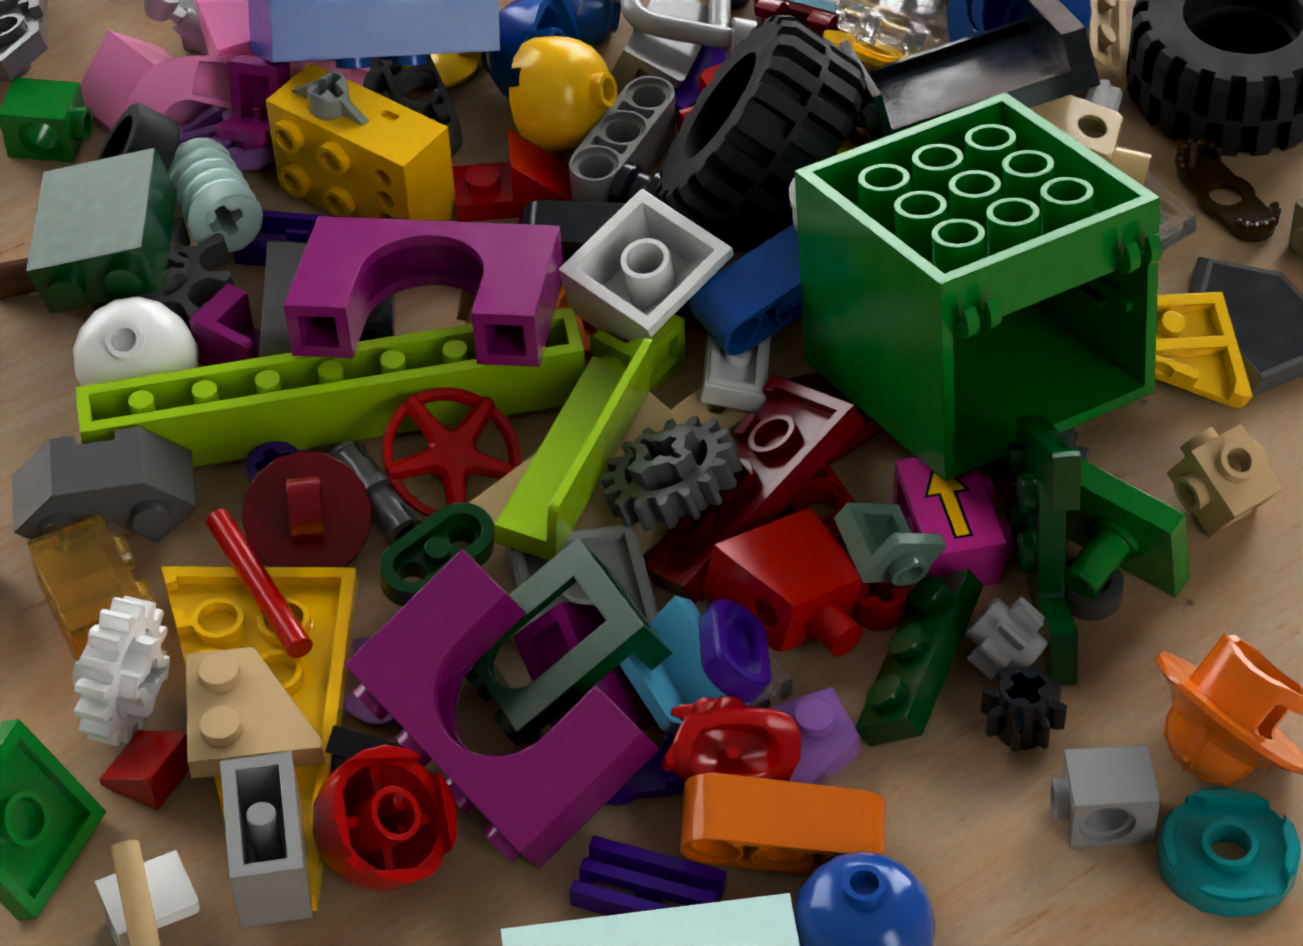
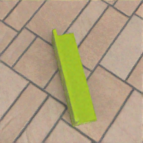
[494,338,654,561]

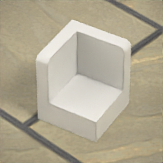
[95,850,200,946]

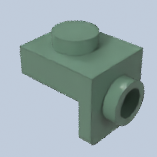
[834,502,947,586]

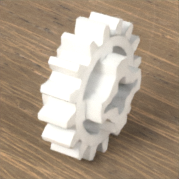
[72,595,170,747]

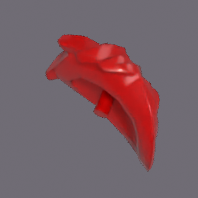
[662,696,801,782]

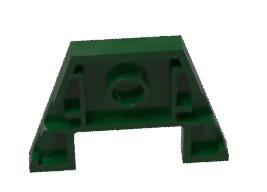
[1005,415,1081,685]

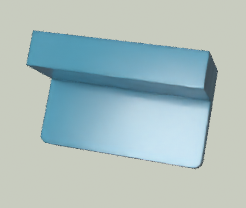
[619,595,749,734]

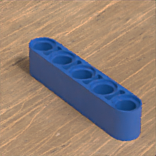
[689,224,802,356]

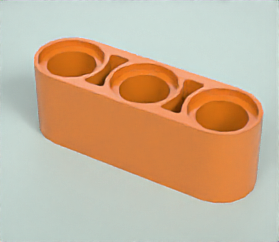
[680,773,886,876]

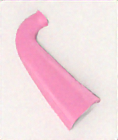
[127,55,370,115]

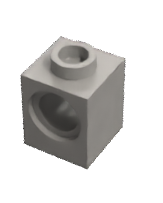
[1050,744,1160,848]

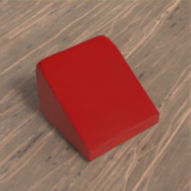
[99,730,189,810]

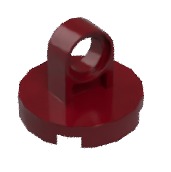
[242,451,372,567]

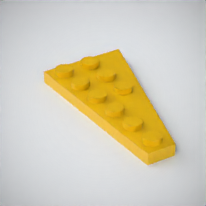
[161,566,358,911]

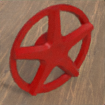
[382,387,521,517]

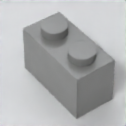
[220,751,313,928]

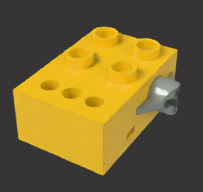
[265,62,456,221]

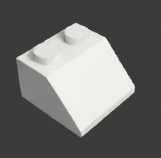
[558,189,734,341]

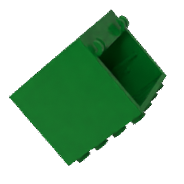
[795,92,1163,481]

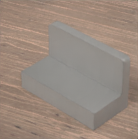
[611,0,708,94]

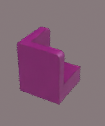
[189,283,261,366]

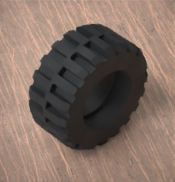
[1126,0,1303,157]
[657,15,866,252]

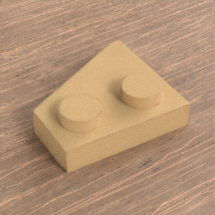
[186,647,325,779]

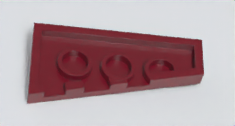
[646,374,864,604]

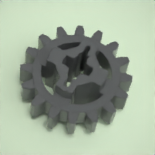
[600,416,743,531]

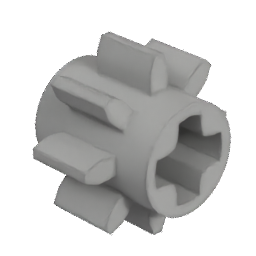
[964,596,1048,680]

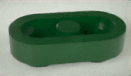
[379,502,494,606]

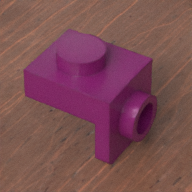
[215,55,291,149]

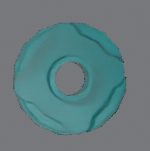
[1156,787,1302,918]

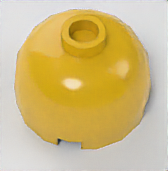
[509,36,617,152]

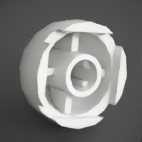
[73,297,199,386]

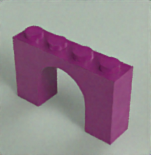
[284,216,563,367]
[344,549,660,868]

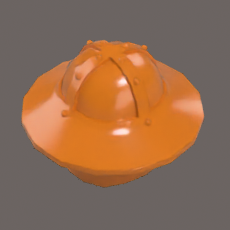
[1155,633,1303,787]

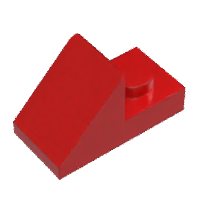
[452,129,572,222]

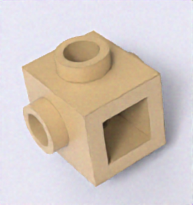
[1167,423,1284,537]

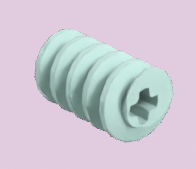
[168,138,263,253]

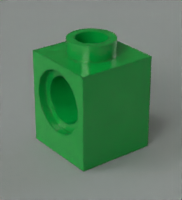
[0,77,93,163]

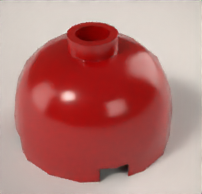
[312,744,457,892]

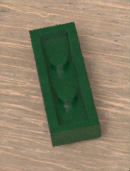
[855,568,983,747]

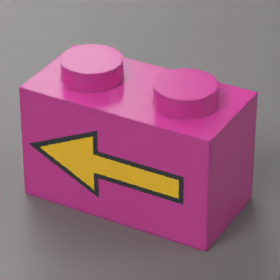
[892,457,1013,586]

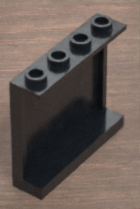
[839,0,1101,140]

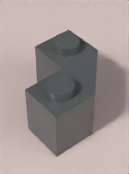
[12,427,197,556]

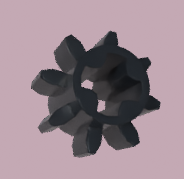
[981,666,1067,752]

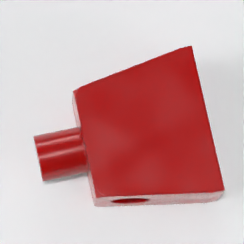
[701,507,863,657]

